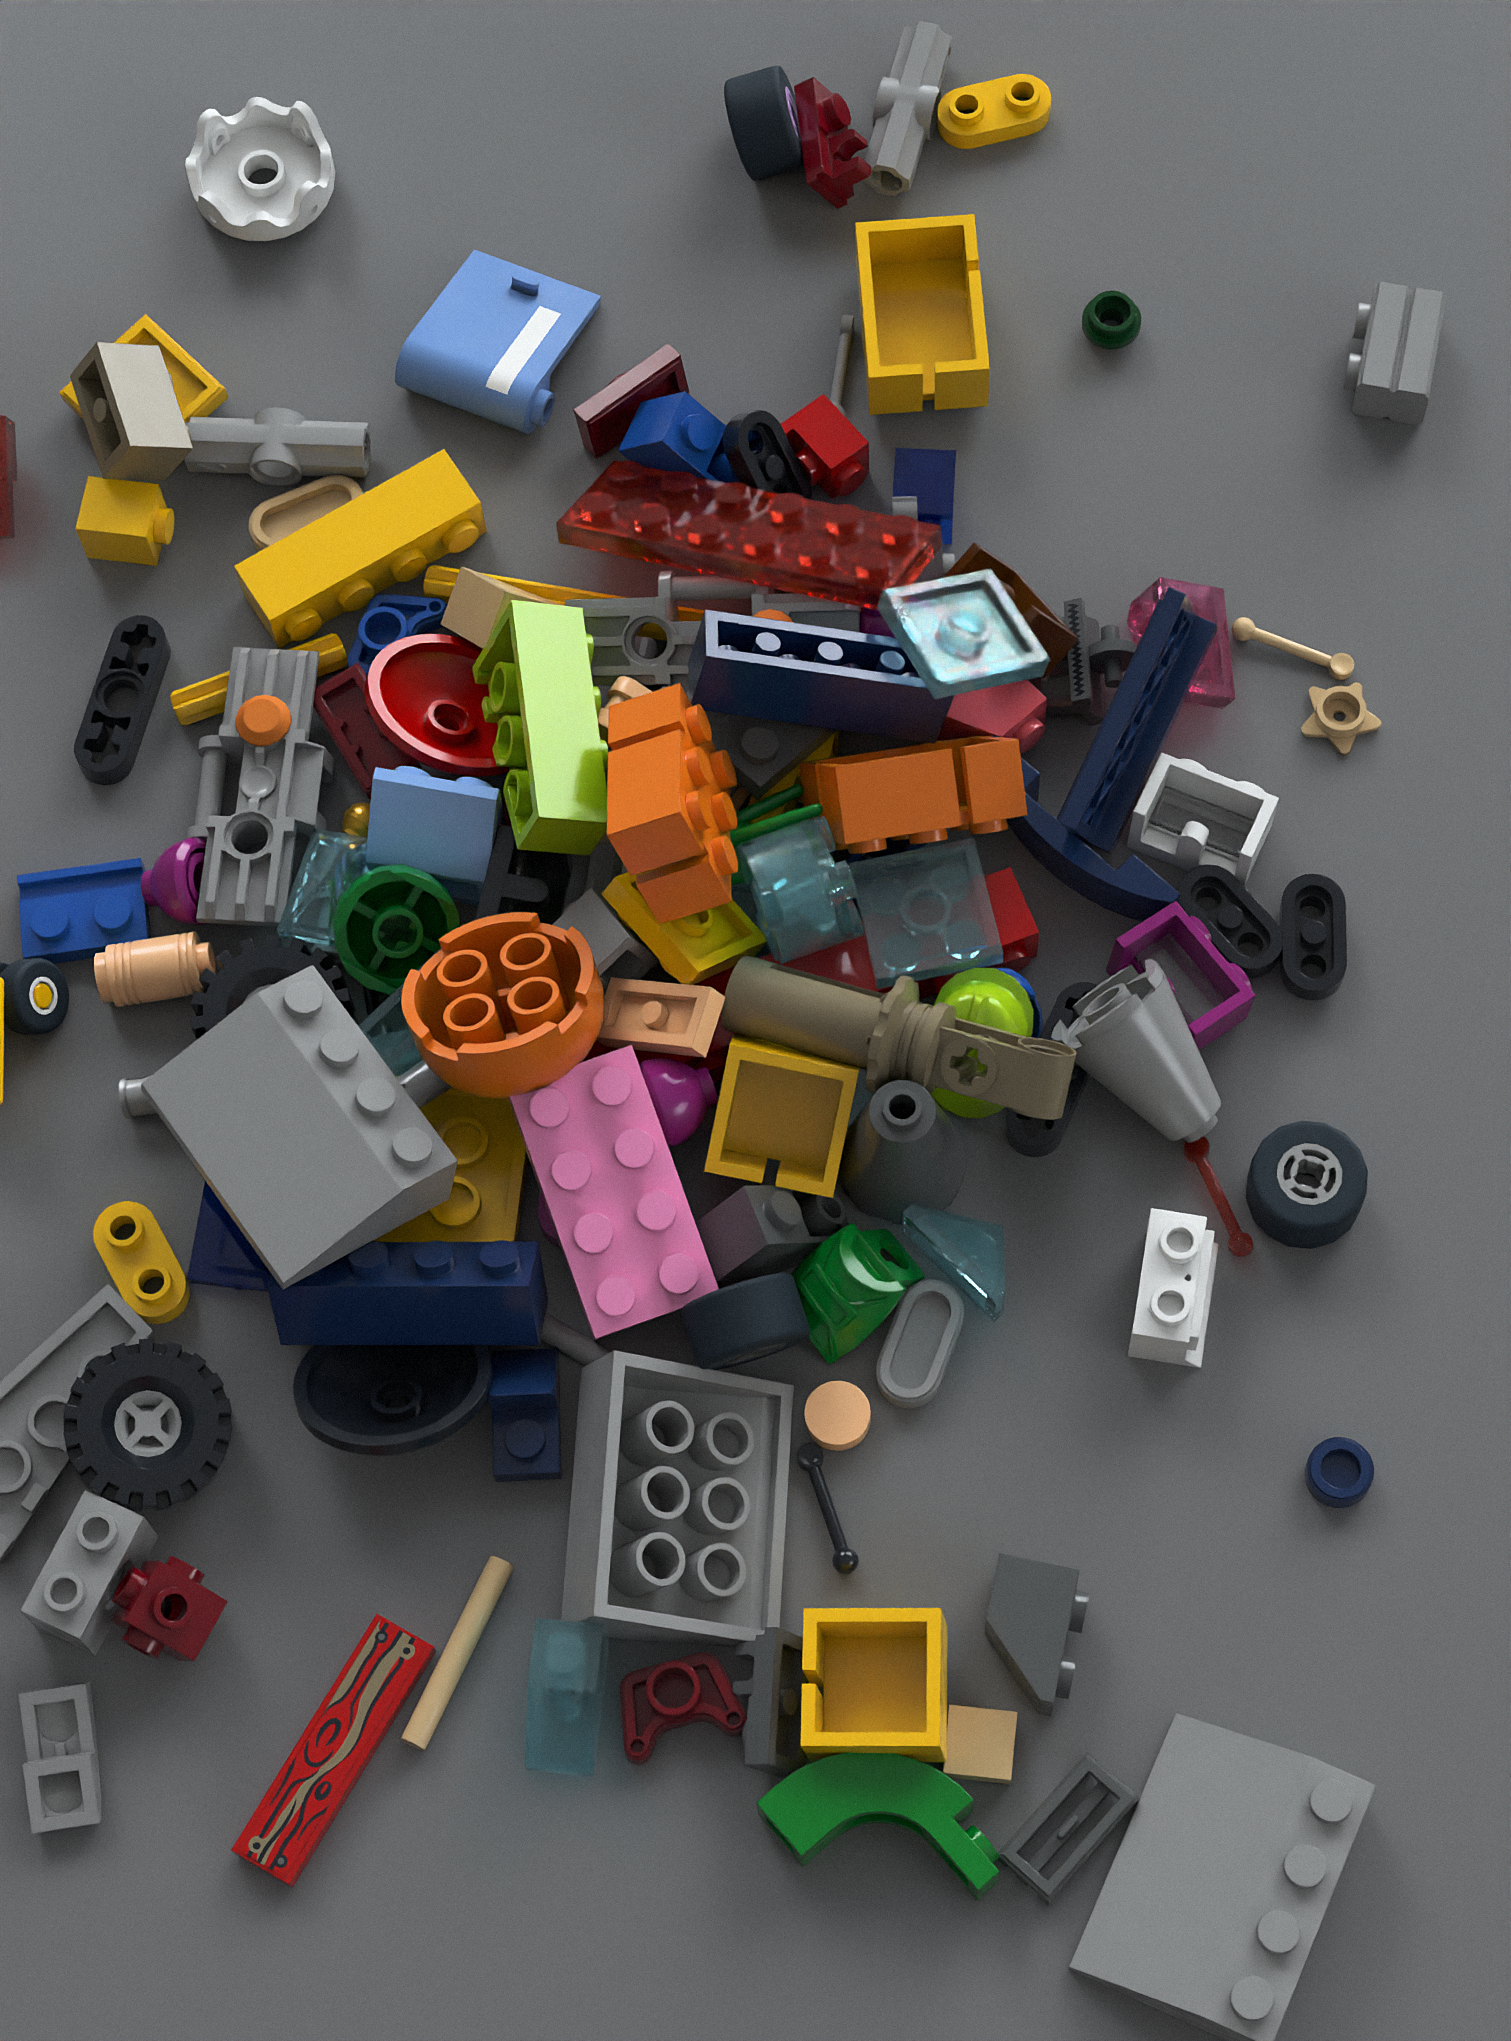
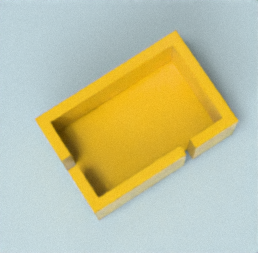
[855,214,990,415]

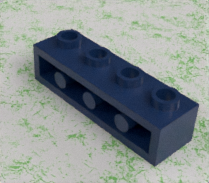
[688,609,956,743]
[267,1240,549,1345]

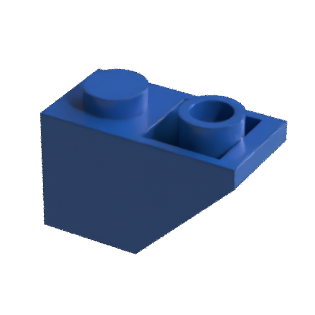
[618,391,749,512]

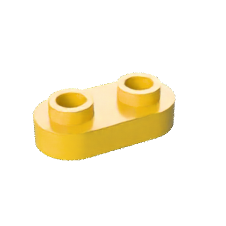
[937,74,1051,149]
[93,1201,190,1324]

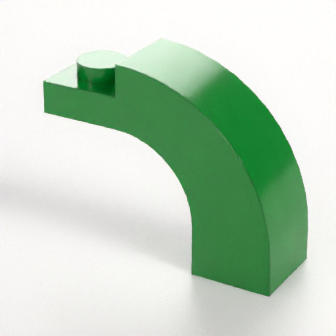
[756,1752,1000,1900]

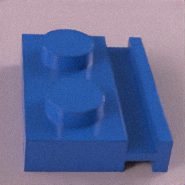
[17,858,151,964]

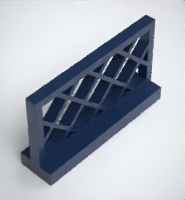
[1057,587,1218,855]

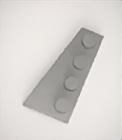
[0,1284,154,1563]

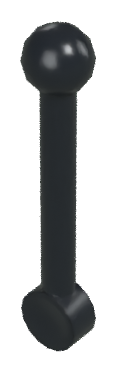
[797,1443,859,1574]

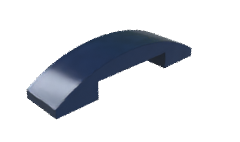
[992,734,1180,922]

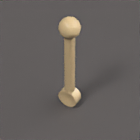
[1231,617,1354,680]

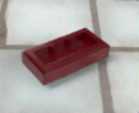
[573,344,690,459]
[313,662,422,799]

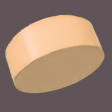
[804,1381,871,1451]

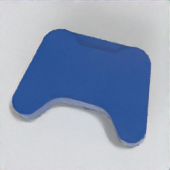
[347,594,447,675]

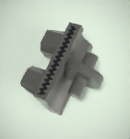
[1040,598,1138,726]

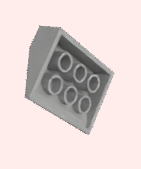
[141,965,458,1289]
[560,1350,794,1646]
[1069,1713,1376,2041]

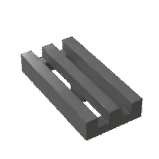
[997,1752,1139,1905]

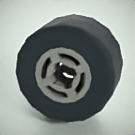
[1246,1121,1368,1249]

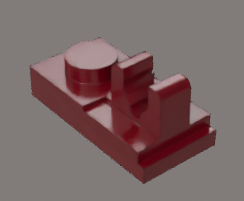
[794,77,872,209]

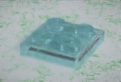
[877,569,1050,699]
[849,838,1003,989]

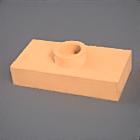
[596,977,726,1058]

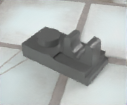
[732,1627,810,1778]

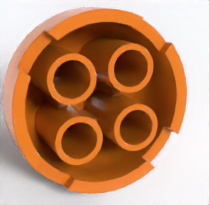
[401,912,604,1099]

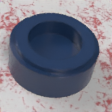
[1305,1437,1374,1508]

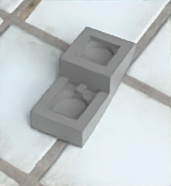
[18,1682,102,1833]

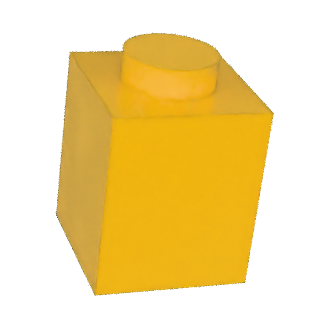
[75,476,174,566]

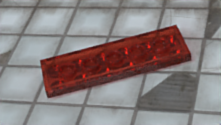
[556,460,942,613]

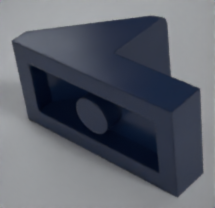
[488,1348,562,1482]

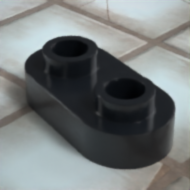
[723,410,812,527]
[1178,865,1283,978]
[1279,874,1347,1000]

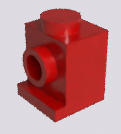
[781,393,869,499]

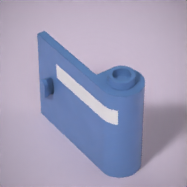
[395,250,601,434]

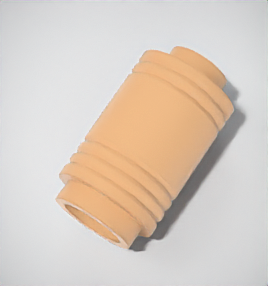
[94,931,217,1007]

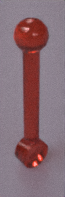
[1183,1137,1254,1257]

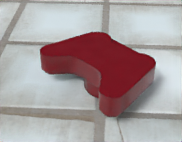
[620,1652,747,1765]

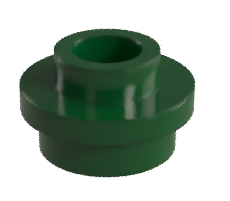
[1082,290,1141,349]

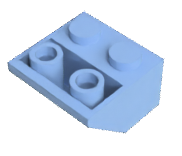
[365,766,508,905]

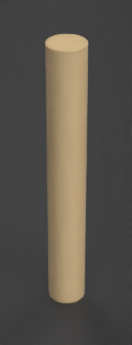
[401,1556,514,1751]

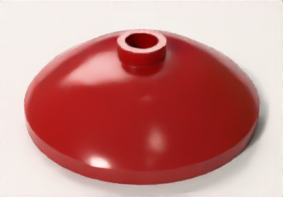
[365,634,509,777]

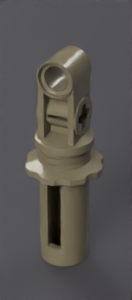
[721,955,1077,1120]

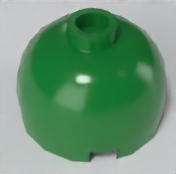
[333,864,460,995]

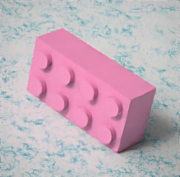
[508,1045,719,1341]

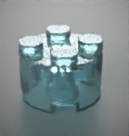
[736,815,864,965]

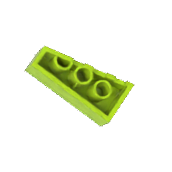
[472,600,608,856]

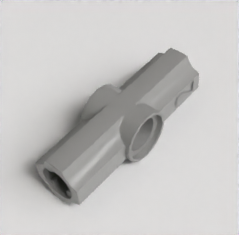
[862,21,952,197]
[185,407,371,487]

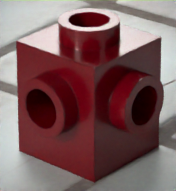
[110,1556,228,1661]

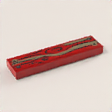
[231,1614,436,1888]

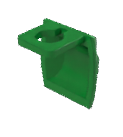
[791,1223,925,1364]

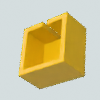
[704,1033,860,1198]
[801,1608,948,1762]

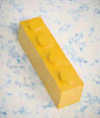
[234,449,487,648]

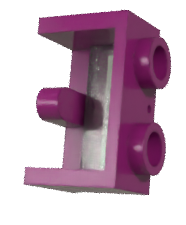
[1106,901,1256,1051]

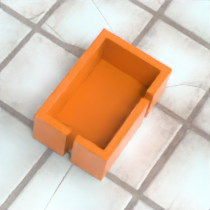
[607,683,738,925]
[799,735,1028,854]

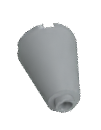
[1051,959,1221,1143]

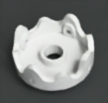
[185,97,335,241]

